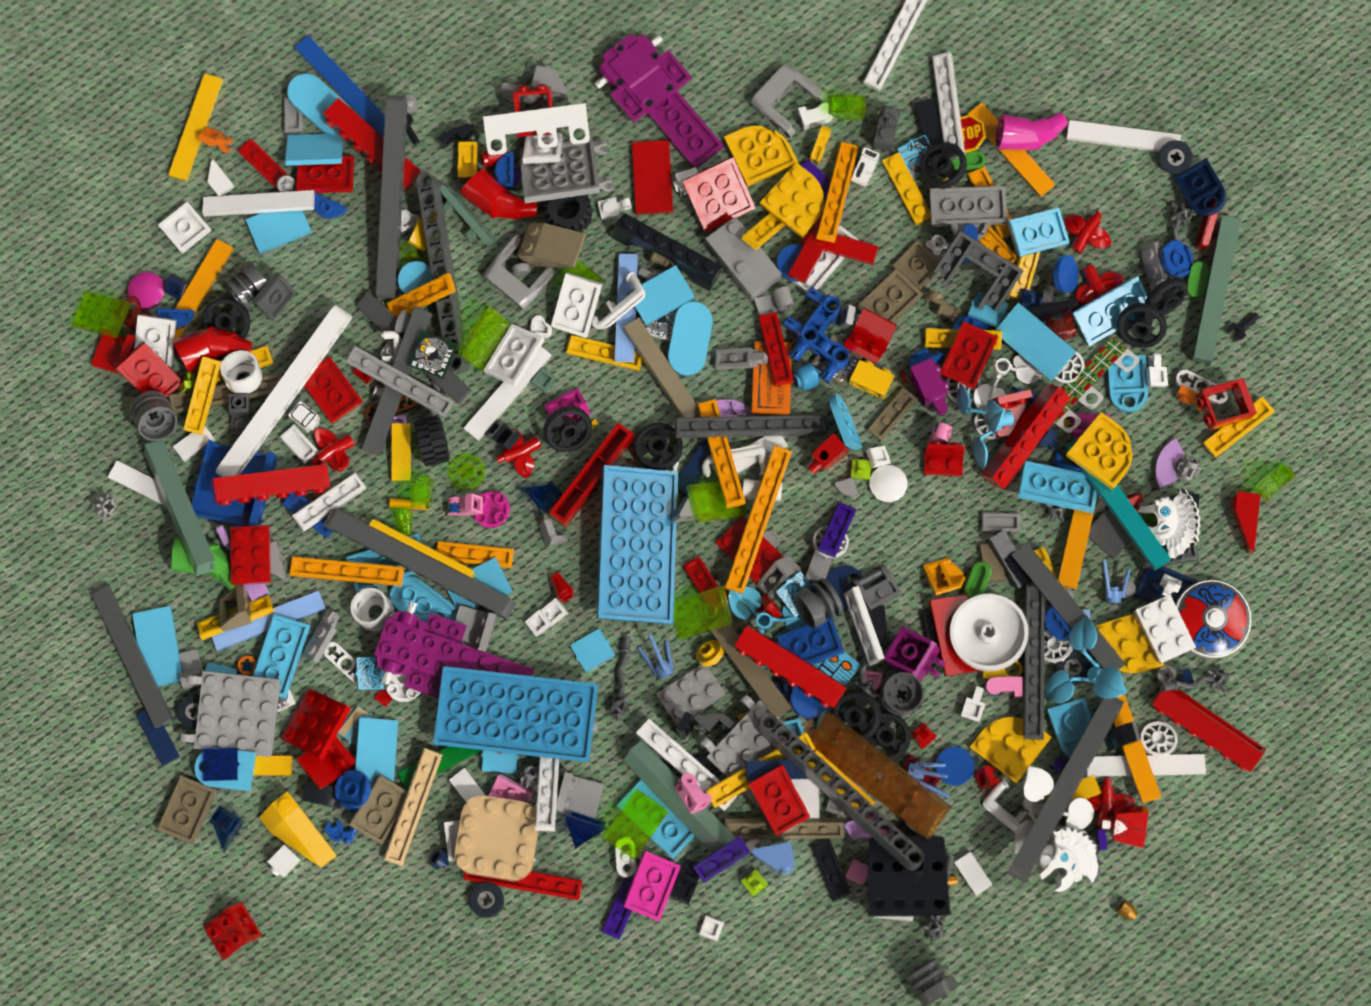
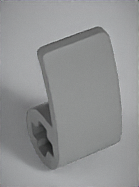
[755,286,795,315]
[179,650,203,689]

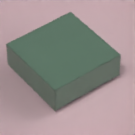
[530,367,557,394]

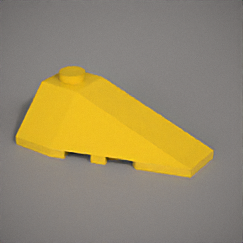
[259,791,337,867]

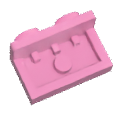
[488,774,535,804]

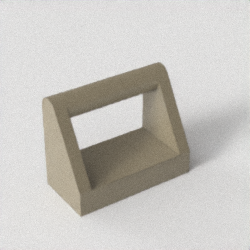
[218,585,252,631]

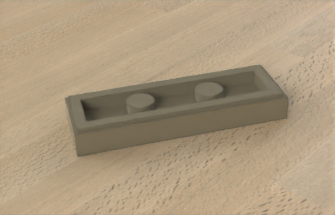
[867,387,918,442]

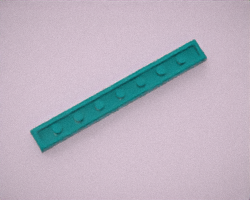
[1066,438,1171,571]

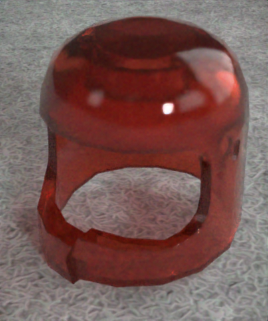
[118,296,152,332]
[1045,309,1077,341]

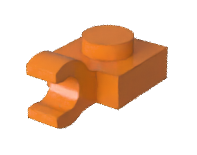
[198,127,233,153]
[1176,385,1210,413]

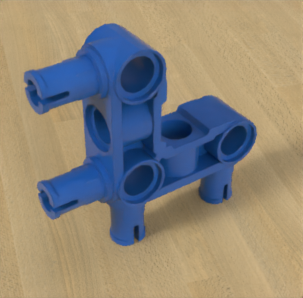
[783,287,849,384]

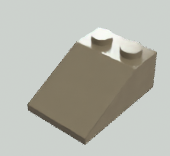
[517,222,586,268]

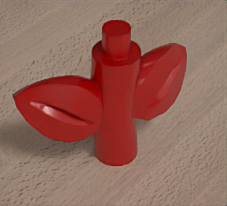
[1064,211,1112,254]
[1074,265,1124,304]
[311,428,355,472]
[496,429,541,479]
[1086,778,1135,826]

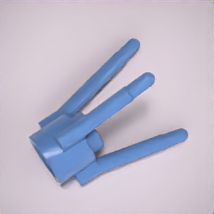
[1102,559,1131,603]
[637,634,674,679]
[907,762,949,798]

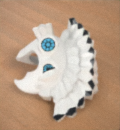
[1138,489,1201,563]
[1037,824,1101,892]

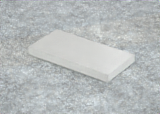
[791,225,859,293]

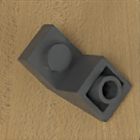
[229,393,252,436]
[694,714,736,734]

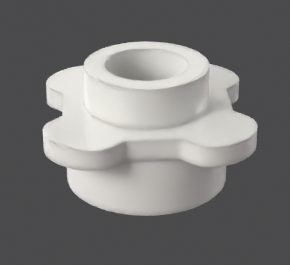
[926,234,948,255]

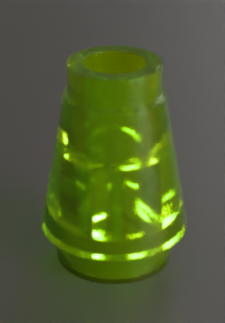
[394,508,413,536]

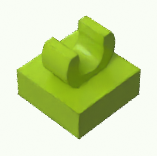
[178,372,196,393]
[851,458,871,480]
[741,869,768,897]

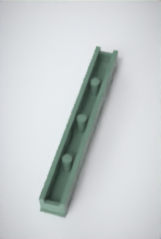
[1192,215,1241,365]
[144,440,215,577]
[623,740,750,872]

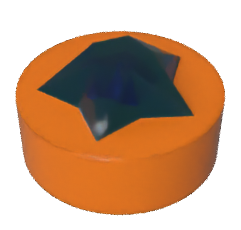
[238,656,257,676]

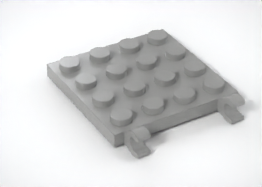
[519,138,613,203]
[180,671,281,757]
[700,695,796,811]

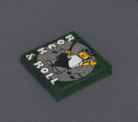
[408,330,458,380]

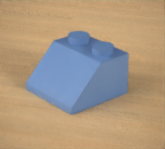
[752,842,795,875]

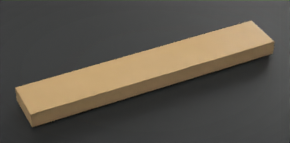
[383,748,442,866]

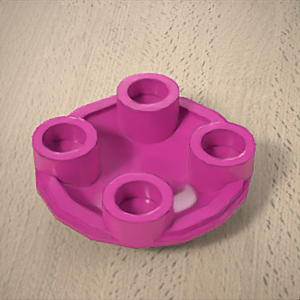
[128,272,165,308]
[473,491,510,528]

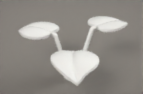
[974,354,1043,417]
[1014,766,1094,854]

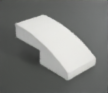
[525,598,569,637]

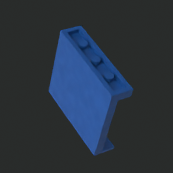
[190,440,278,526]

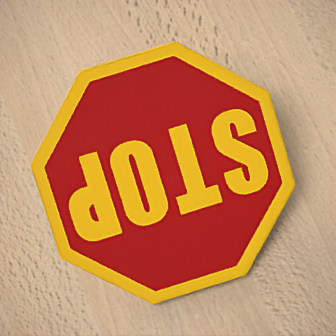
[960,115,986,153]

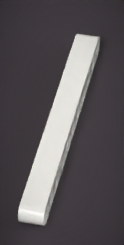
[216,305,352,477]

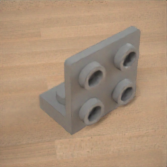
[455,605,497,652]
[556,772,604,822]

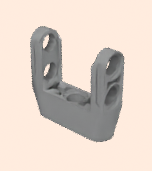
[750,64,828,138]
[483,235,561,310]

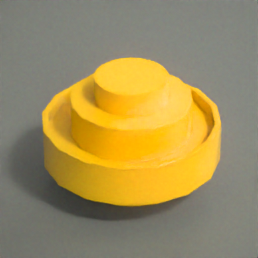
[696,640,724,667]

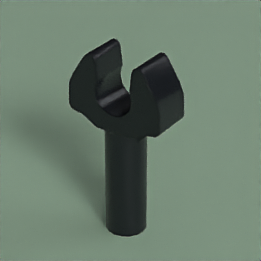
[406,113,420,145]
[1227,312,1260,342]

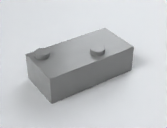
[706,216,782,302]

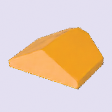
[923,558,965,595]

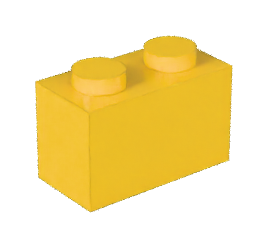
[849,360,894,400]

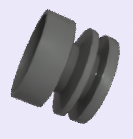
[224,260,267,311]
[130,390,177,441]
[793,578,843,629]
[879,672,924,717]
[906,957,959,1006]

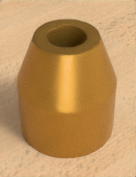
[1116,900,1138,920]

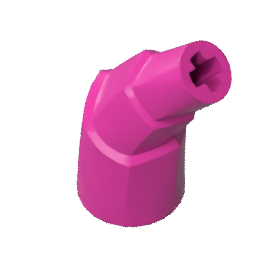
[995,112,1068,150]

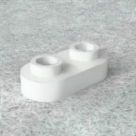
[615,838,636,878]

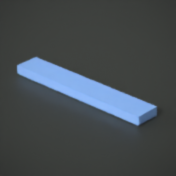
[615,254,638,362]
[212,591,326,651]

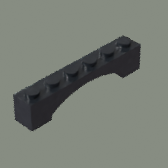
[612,213,722,291]

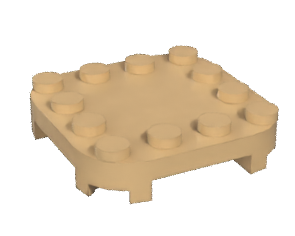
[455,795,539,881]

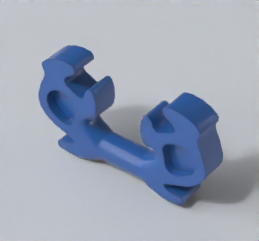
[325,809,358,845]

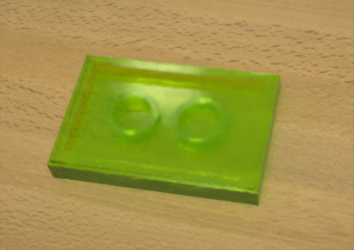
[71,292,131,338]
[458,305,511,374]
[686,481,748,523]
[673,586,733,640]
[603,789,669,860]

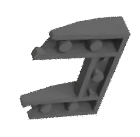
[934,229,1024,311]

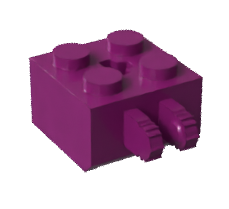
[909,358,949,416]
[883,626,946,682]

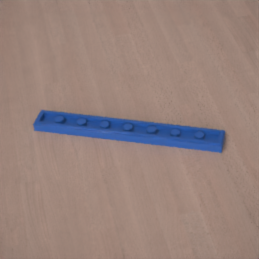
[295,35,385,138]

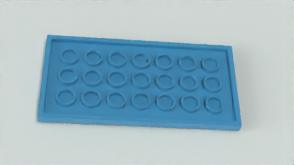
[596,465,678,625]
[433,666,599,762]

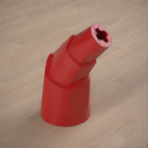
[460,168,537,219]
[172,326,253,372]

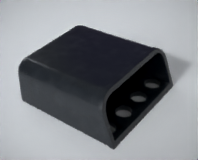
[867,836,951,917]

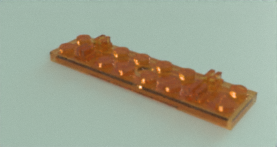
[810,712,952,839]

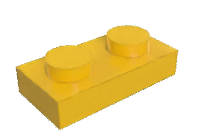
[458,142,478,180]

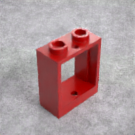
[513,84,553,137]
[1196,378,1257,431]

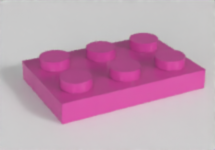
[622,851,681,921]

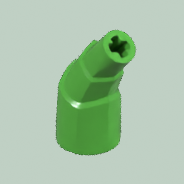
[171,535,237,591]

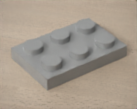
[656,665,726,726]

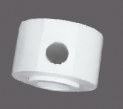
[220,350,262,394]
[350,588,394,631]

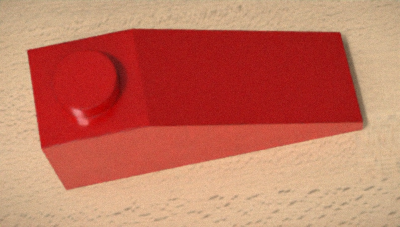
[1230,491,1261,554]

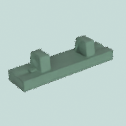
[440,184,496,245]

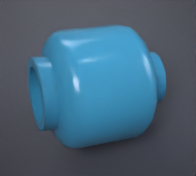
[792,364,821,391]

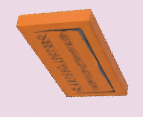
[752,341,792,416]

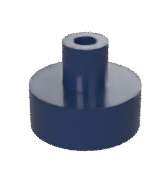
[429,848,449,869]

